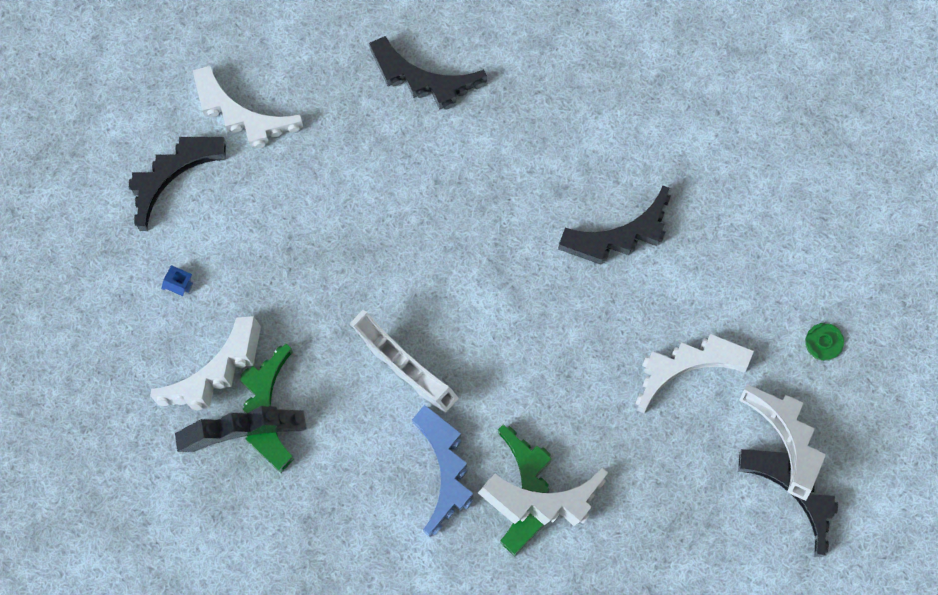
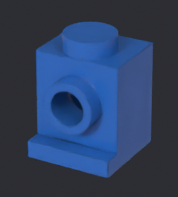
[161,265,193,296]

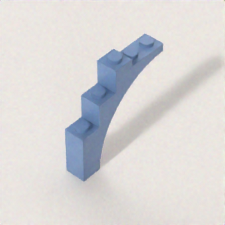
[412,405,474,537]

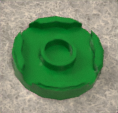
[805,323,844,361]

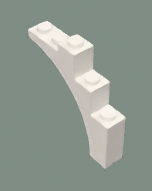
[193,66,303,149]
[350,310,459,413]
[150,316,261,411]
[635,334,754,413]
[739,384,826,501]
[478,468,608,526]

